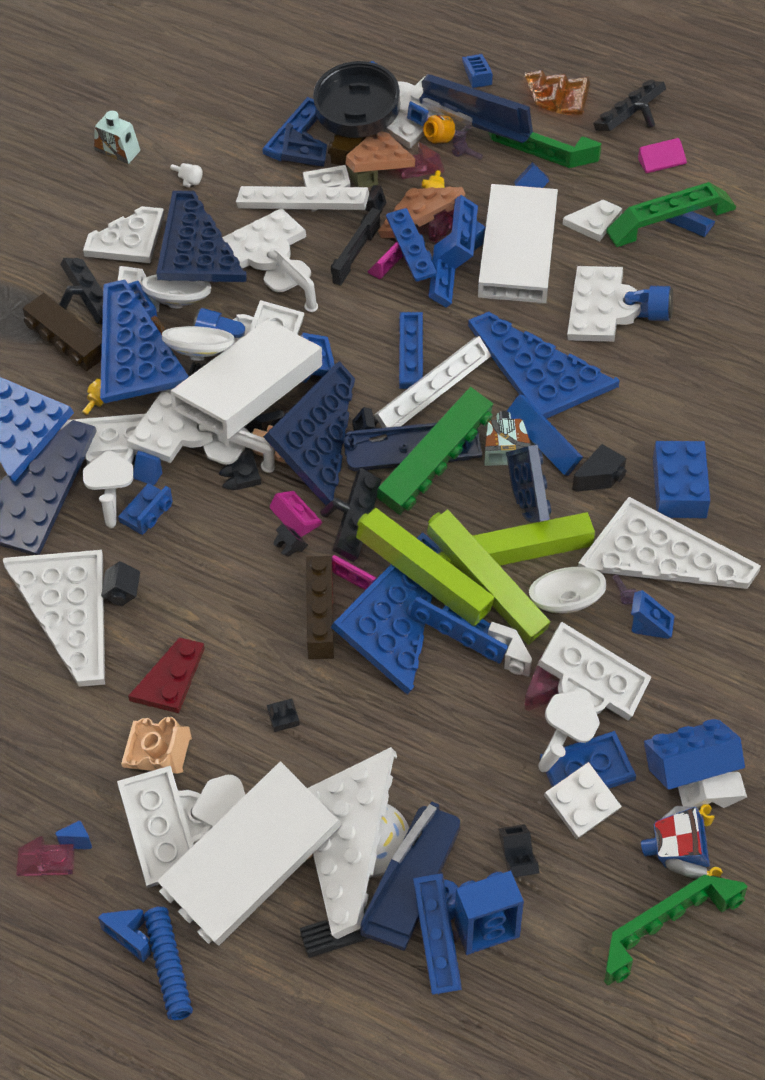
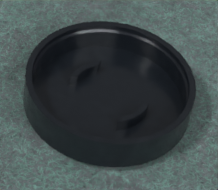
[313,61,401,138]

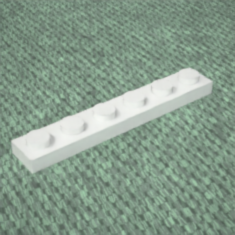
[236,186,369,210]
[374,336,491,428]

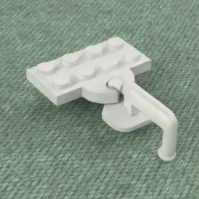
[222,208,318,312]
[127,388,275,473]
[61,414,145,529]
[537,622,651,772]
[117,766,245,888]

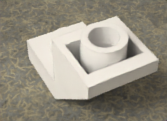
[488,622,532,677]
[678,772,747,809]

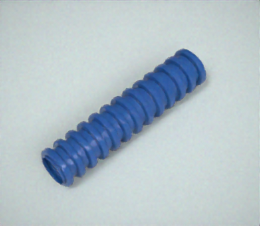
[144,907,193,1020]

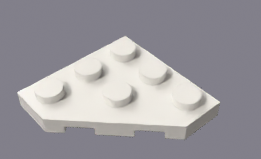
[83,206,164,263]

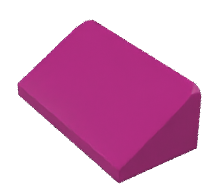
[638,138,687,173]
[368,242,403,279]
[270,491,322,537]
[332,555,377,590]

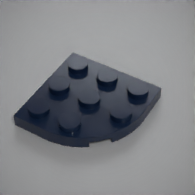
[506,445,551,523]

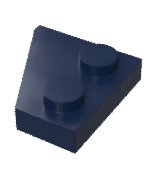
[281,123,327,167]

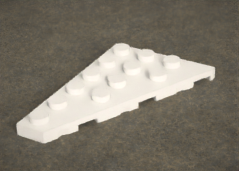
[578,497,761,589]
[3,550,105,687]
[307,747,397,939]

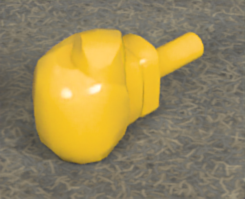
[421,170,445,189]
[82,379,103,415]

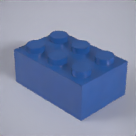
[653,441,710,518]
[644,719,745,790]
[455,871,524,955]

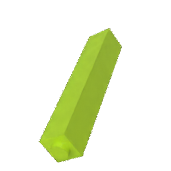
[356,508,495,627]
[427,509,551,645]
[438,512,595,570]

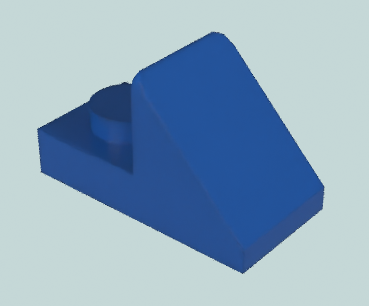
[631,590,675,639]
[98,909,151,963]

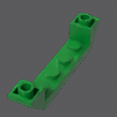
[488,132,602,168]
[606,182,736,247]
[604,875,748,986]

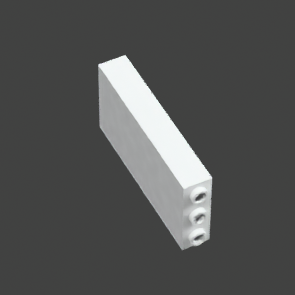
[478,184,558,303]
[171,319,322,439]
[157,761,341,945]

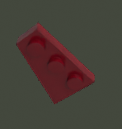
[128,637,205,713]

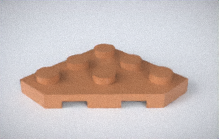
[346,132,415,172]
[378,187,465,238]

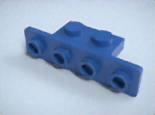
[386,208,437,281]
[410,597,508,664]

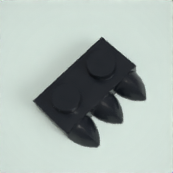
[216,447,261,490]

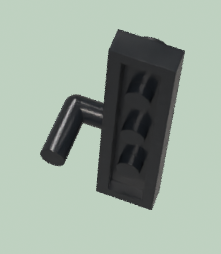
[593,80,666,131]
[59,258,103,324]
[320,468,382,562]

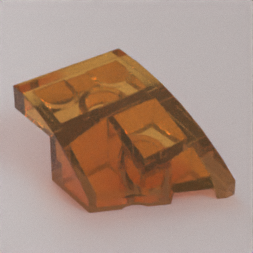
[525,70,590,115]

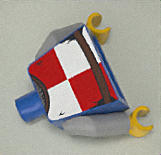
[641,804,723,879]

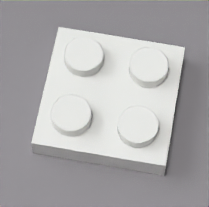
[544,762,622,840]

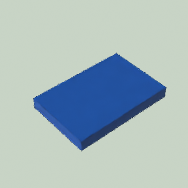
[540,731,636,789]

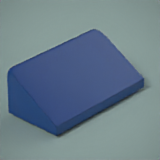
[665,211,715,237]

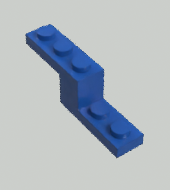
[429,195,478,308]

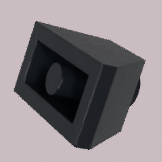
[572,444,627,492]

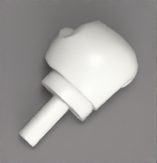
[170,163,203,188]

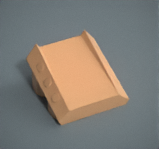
[121,717,192,774]

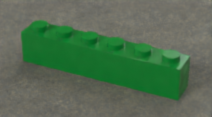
[377,386,493,515]

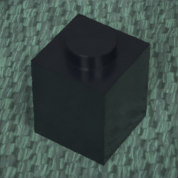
[101,561,141,606]

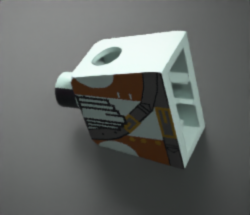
[94,111,140,164]
[484,411,531,466]

